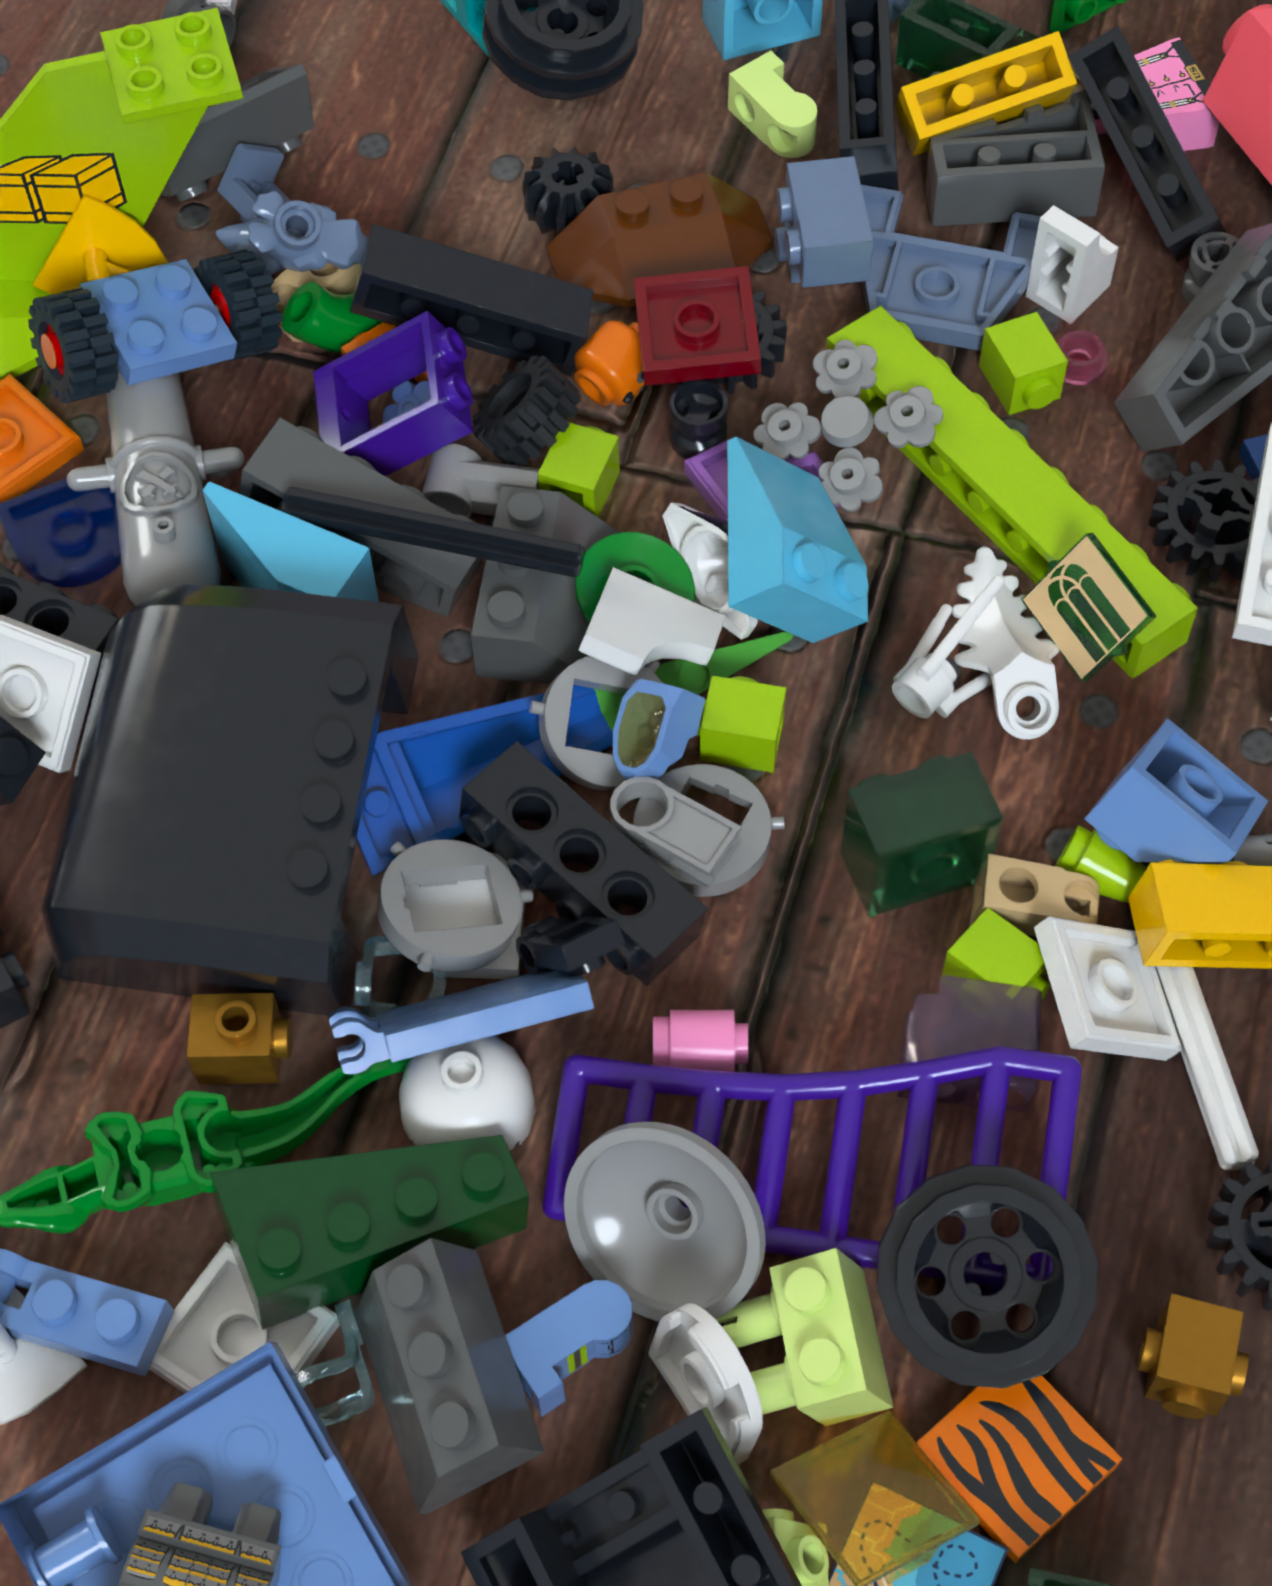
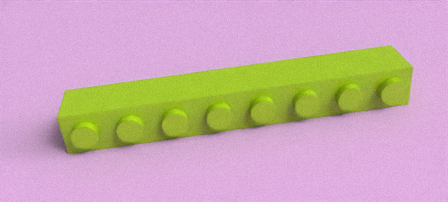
[826,305,1198,679]

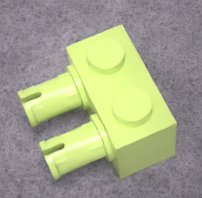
[716,1248,893,1426]

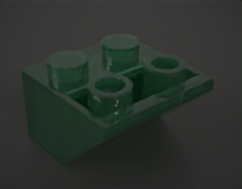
[895,0,1040,78]

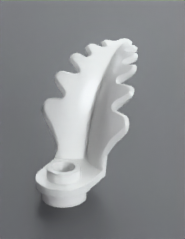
[952,546,1060,739]

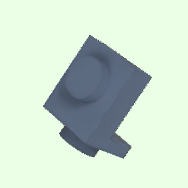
[217,143,291,223]

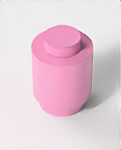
[653,1010,748,1072]

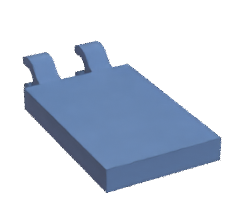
[328,970,594,1074]

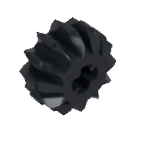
[522,145,615,234]

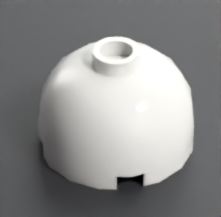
[399,1035,536,1151]

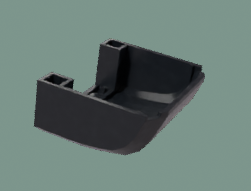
[41,584,419,1016]

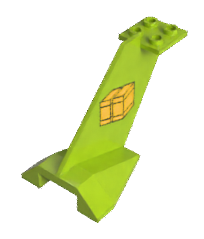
[0,7,243,380]

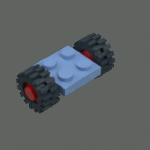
[28,249,283,403]

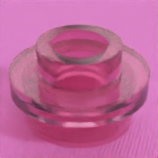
[1057,330,1108,385]

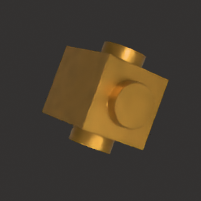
[187,993,293,1084]
[1137,1293,1249,1419]

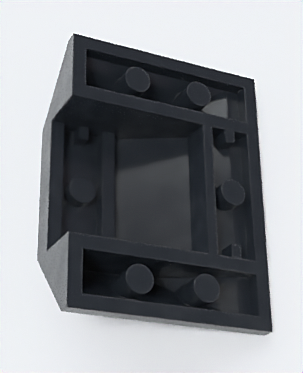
[460,1407,802,1586]

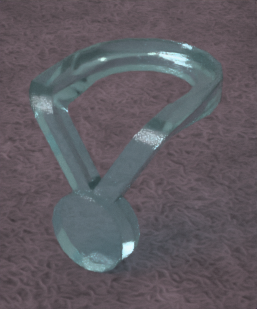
[355,936,447,1017]
[295,1300,375,1426]

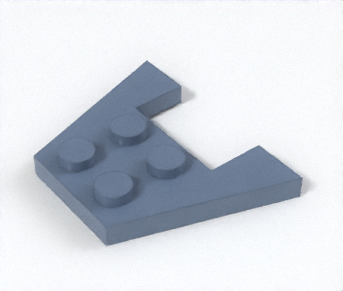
[861,184,1041,351]

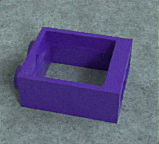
[313,311,473,476]

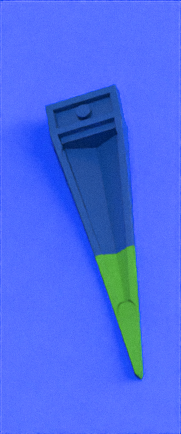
[356,631,794,877]

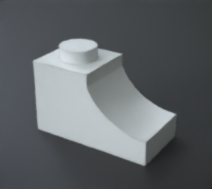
[1025,205,1119,324]

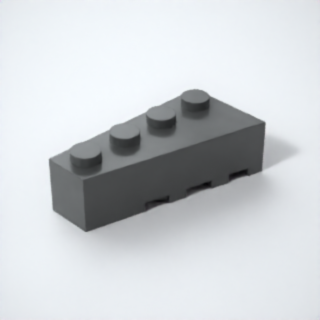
[1114,223,1272,452]
[240,418,484,618]

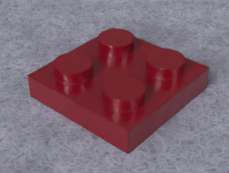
[633,266,761,386]

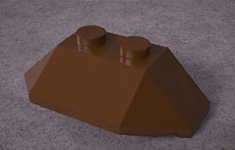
[547,172,773,308]

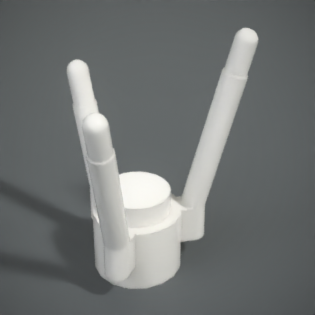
[892,575,1005,719]

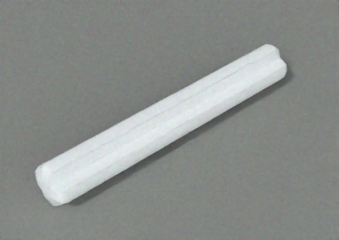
[1155,966,1259,1171]

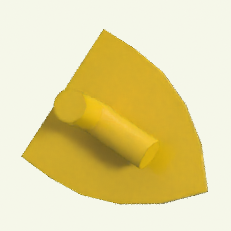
[33,194,169,294]

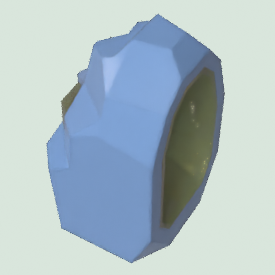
[613,679,705,780]

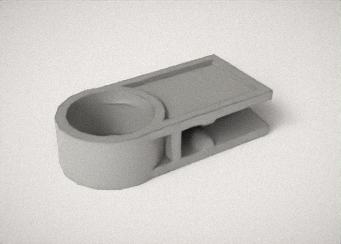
[610,776,742,888]

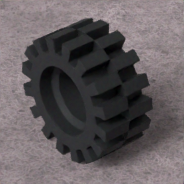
[472,355,581,466]

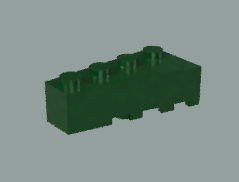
[210,1135,529,1330]

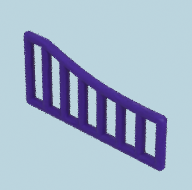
[542,1046,1082,1287]

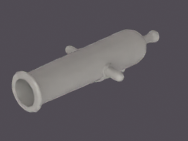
[66,364,245,607]

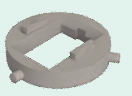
[529,656,662,791]
[633,764,785,897]
[377,839,533,972]

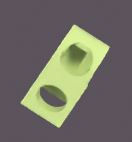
[727,50,818,158]

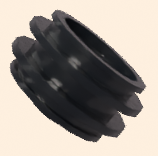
[482,0,643,101]
[877,1164,1098,1388]

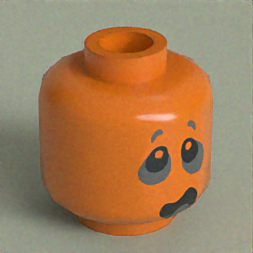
[574,320,646,407]

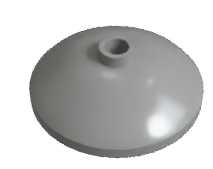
[564,1122,766,1322]

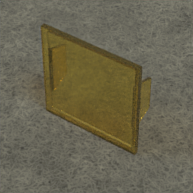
[770,1410,980,1586]

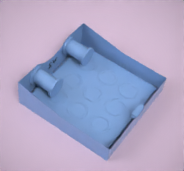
[0,1342,415,1586]

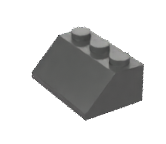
[160,63,314,202]
[471,486,620,686]
[356,1238,545,1515]

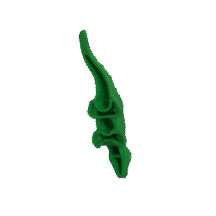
[0,1057,413,1234]

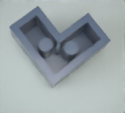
[774,156,874,288]

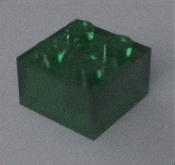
[841,752,1003,918]

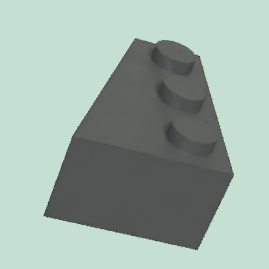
[925,90,1105,226]

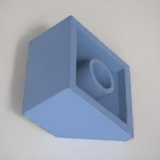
[1085,718,1268,862]

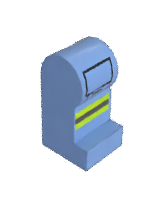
[505,1280,633,1417]

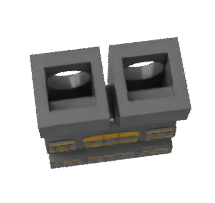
[118,1482,282,1586]

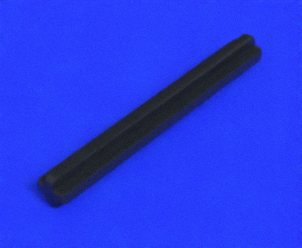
[282,487,585,577]

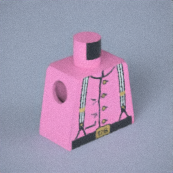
[1090,37,1220,151]

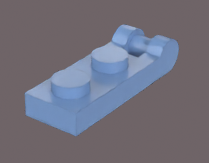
[0,1248,175,1377]

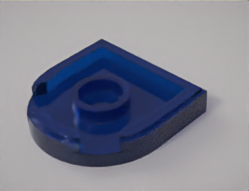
[0,463,121,587]

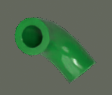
[282,281,382,353]

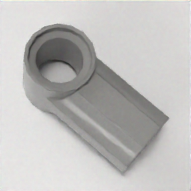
[422,444,540,518]

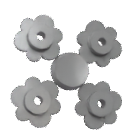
[753,340,943,513]

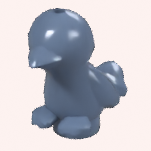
[216,191,368,275]

